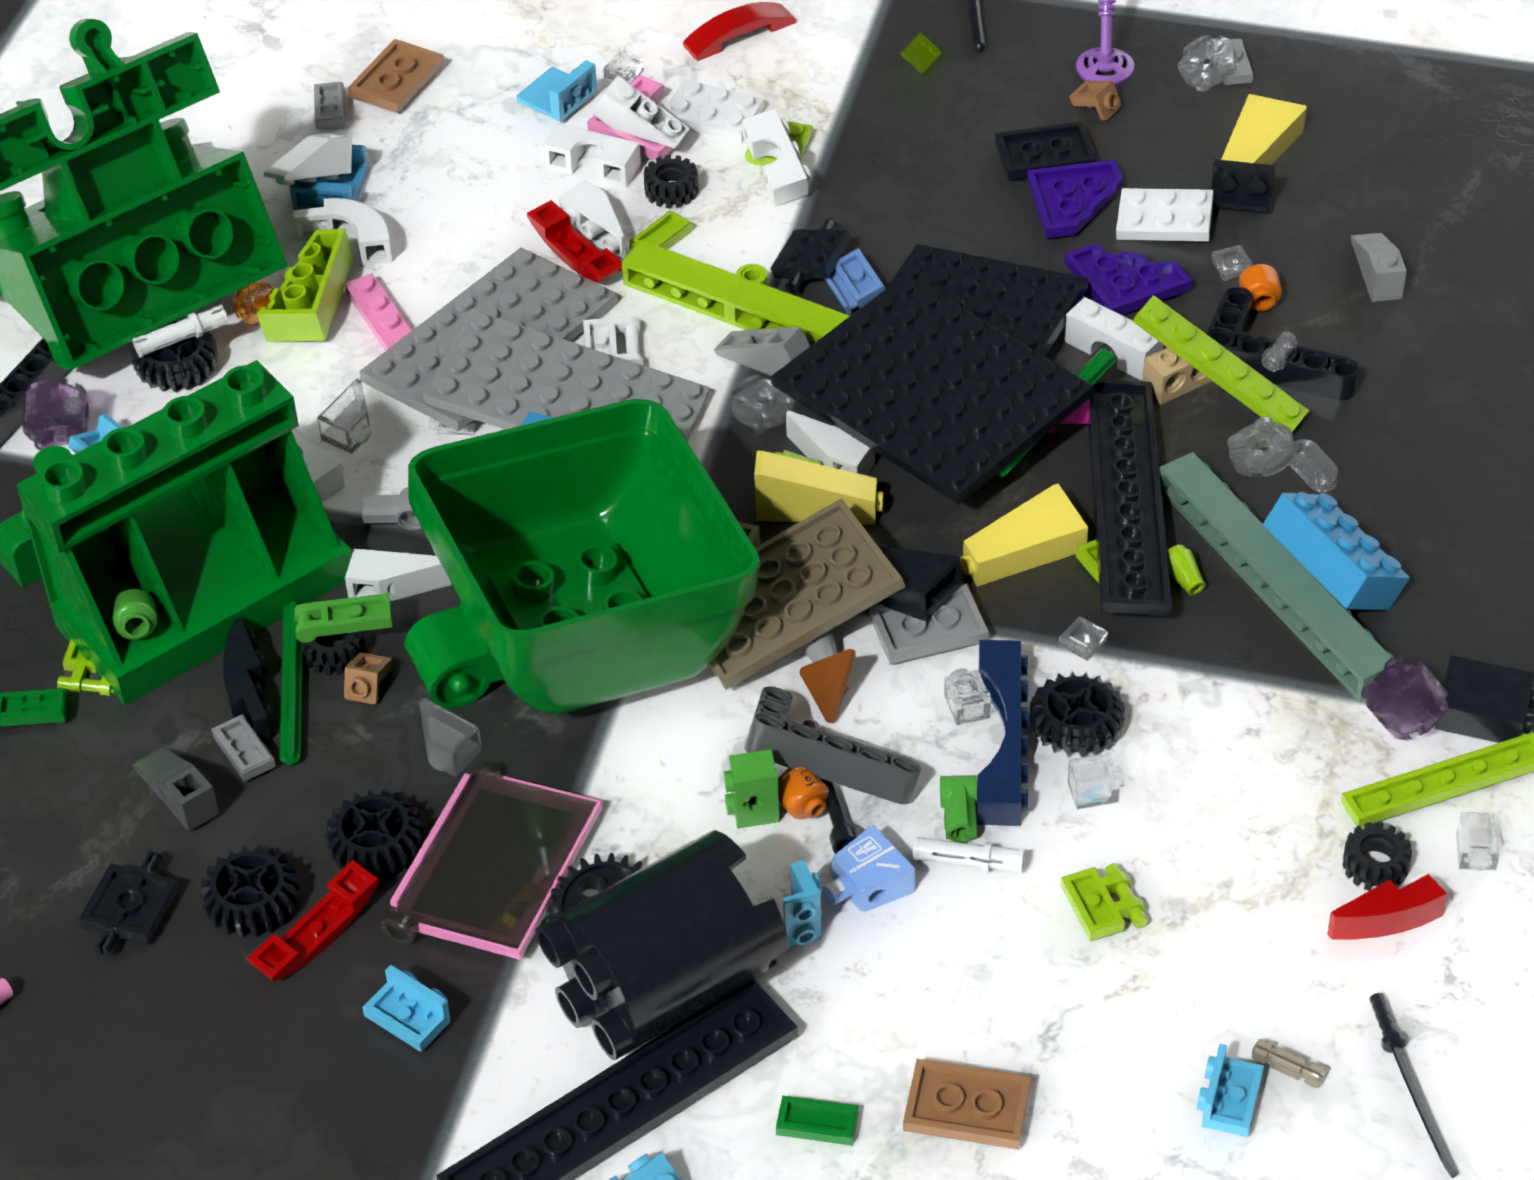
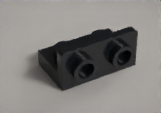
[1211,159,1276,213]

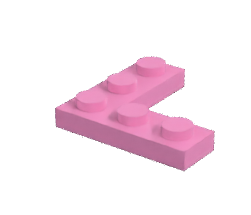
[587,74,673,160]

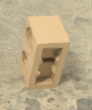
[1142,348,1212,405]

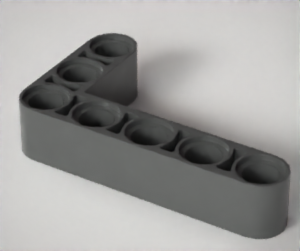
[744,686,922,804]

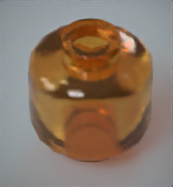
[233,281,274,325]

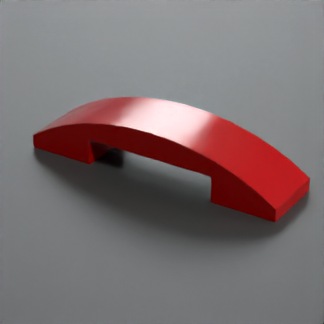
[683,2,796,61]
[527,200,622,282]
[247,860,379,982]

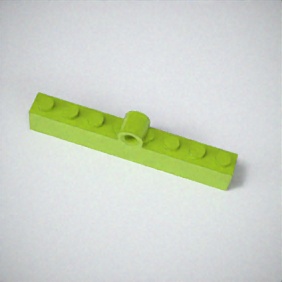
[622,240,849,346]

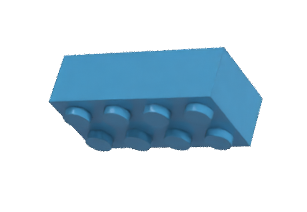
[1263,492,1410,610]

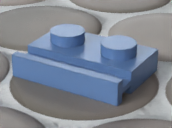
[824,248,885,315]

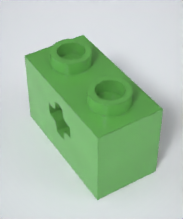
[723,749,779,829]

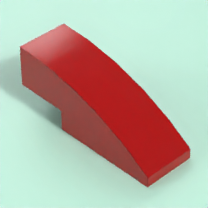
[1327,874,1448,940]

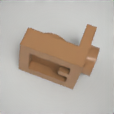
[1069,81,1122,120]
[344,652,393,704]

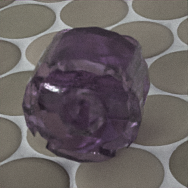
[22,377,90,450]
[1361,656,1449,740]

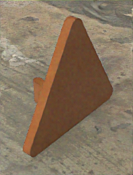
[799,649,856,724]

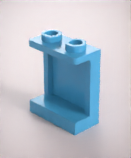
[289,144,369,210]

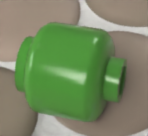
[111,589,157,640]

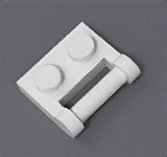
[583,316,643,365]

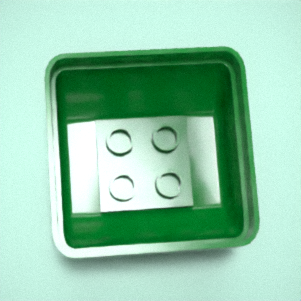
[404,399,760,715]

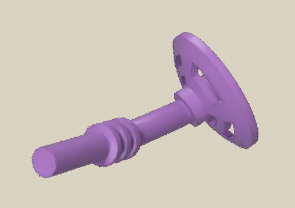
[1076,0,1134,85]

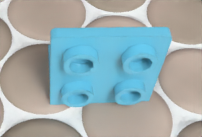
[516,60,598,122]

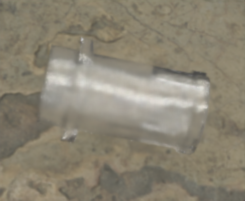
[1262,331,1298,372]

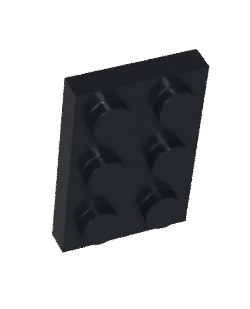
[995,121,1097,180]

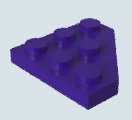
[1027,160,1123,238]
[1064,244,1192,315]

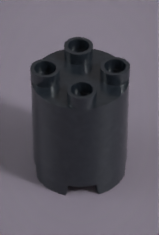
[535,830,789,1061]

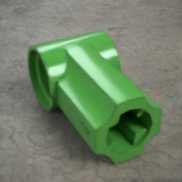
[940,775,977,843]

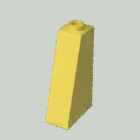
[1221,94,1307,165]
[754,451,883,525]
[960,483,1088,587]

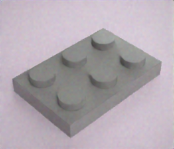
[869,584,989,664]

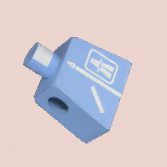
[823,825,915,912]

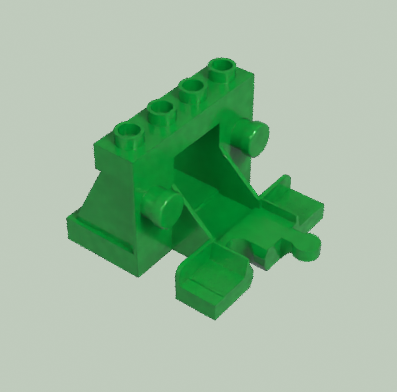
[0,18,288,370]
[0,360,352,706]

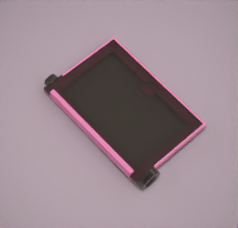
[380,762,603,960]

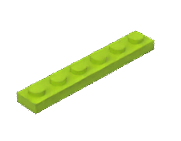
[1132,295,1309,437]
[1341,732,1534,827]

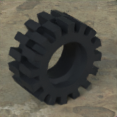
[643,155,699,209]
[301,618,365,675]
[1342,822,1412,891]

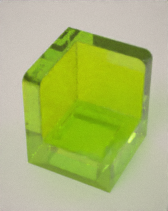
[900,32,942,74]

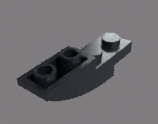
[223,618,274,743]

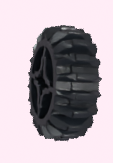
[131,320,218,392]
[1029,671,1125,758]
[325,789,424,879]
[200,845,300,937]

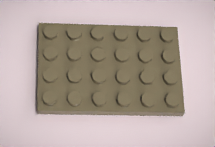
[709,498,905,690]

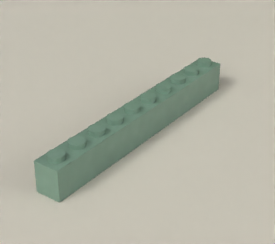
[1160,452,1397,703]

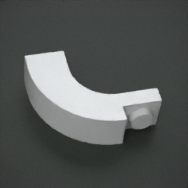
[294,198,392,266]

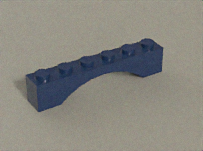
[977,640,1028,826]

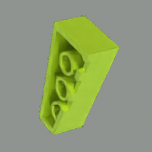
[257,229,354,342]

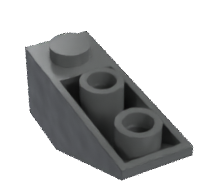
[132,747,219,831]

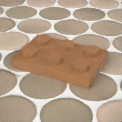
[348,39,444,113]
[903,1058,1031,1150]

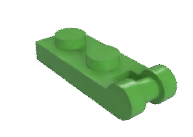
[294,593,393,643]

